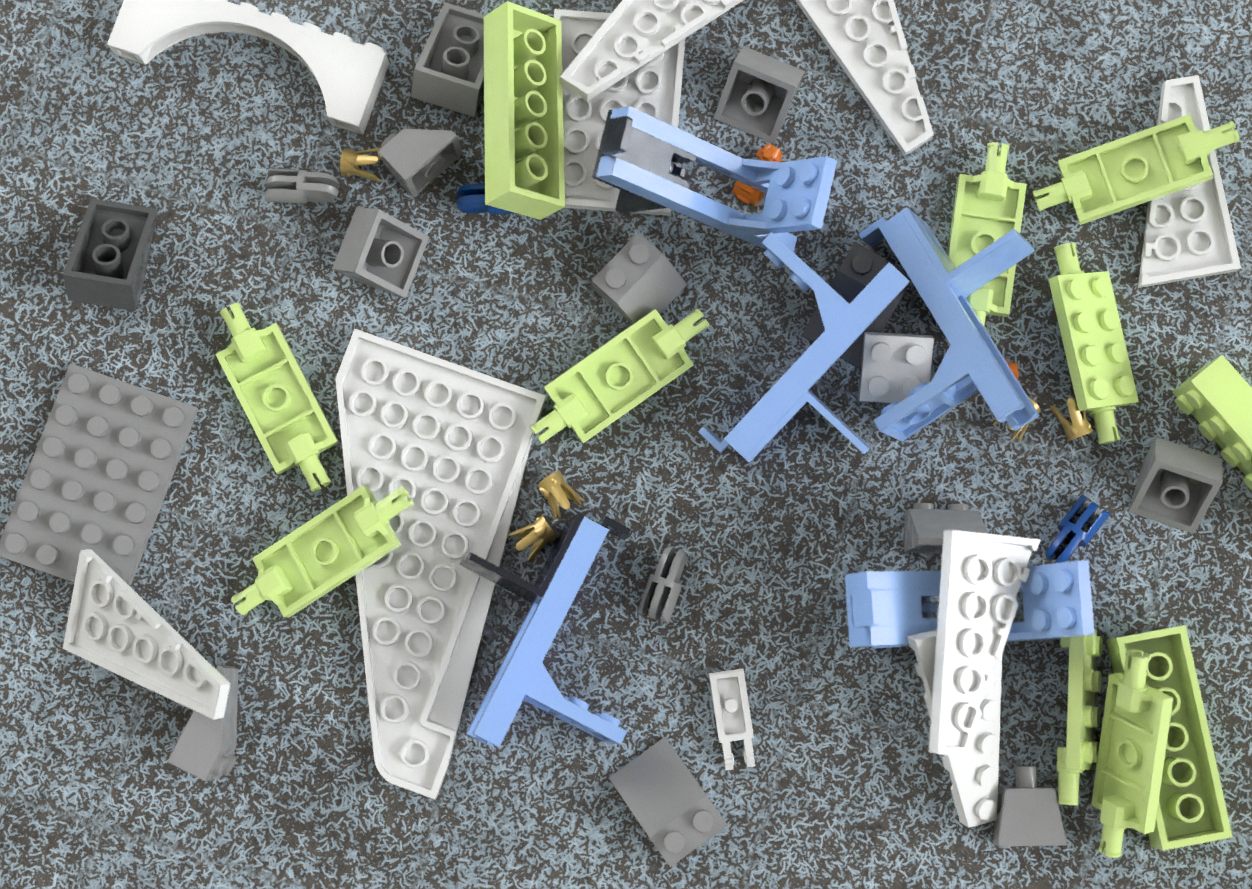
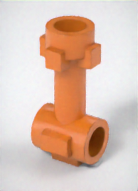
[732,143,783,206]

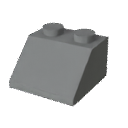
[713,46,805,144]
[378,128,463,198]
[332,207,429,299]
[592,232,688,324]
[1128,437,1223,534]

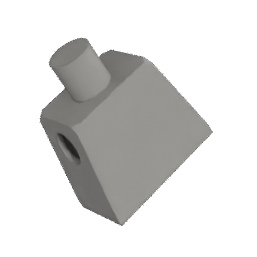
[993,766,1066,847]

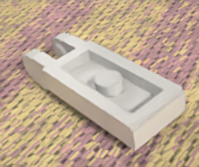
[709,669,755,770]

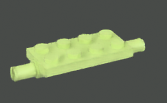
[1032,114,1240,225]
[947,142,1027,326]
[1048,243,1139,445]
[215,303,339,492]
[530,309,710,444]
[231,485,414,618]
[1057,629,1103,805]
[1091,649,1173,858]

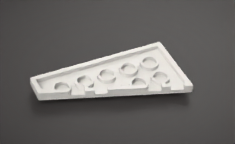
[560,0,744,101]
[795,0,934,156]
[1138,75,1241,288]
[929,530,1041,755]
[63,549,230,720]
[907,630,1002,828]

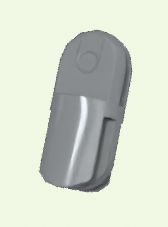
[265,168,339,204]
[637,546,687,624]

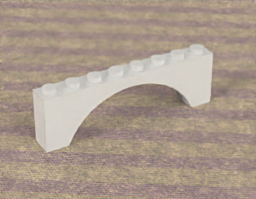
[107,0,390,135]

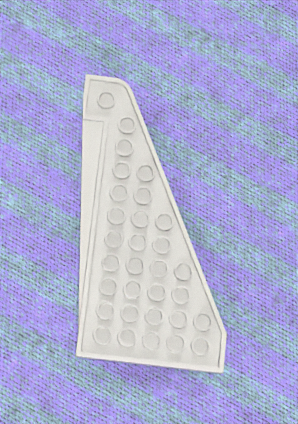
[335,329,546,799]

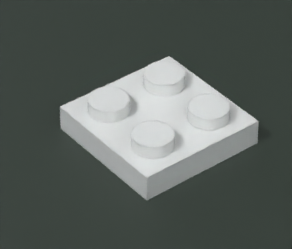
[859,332,934,403]

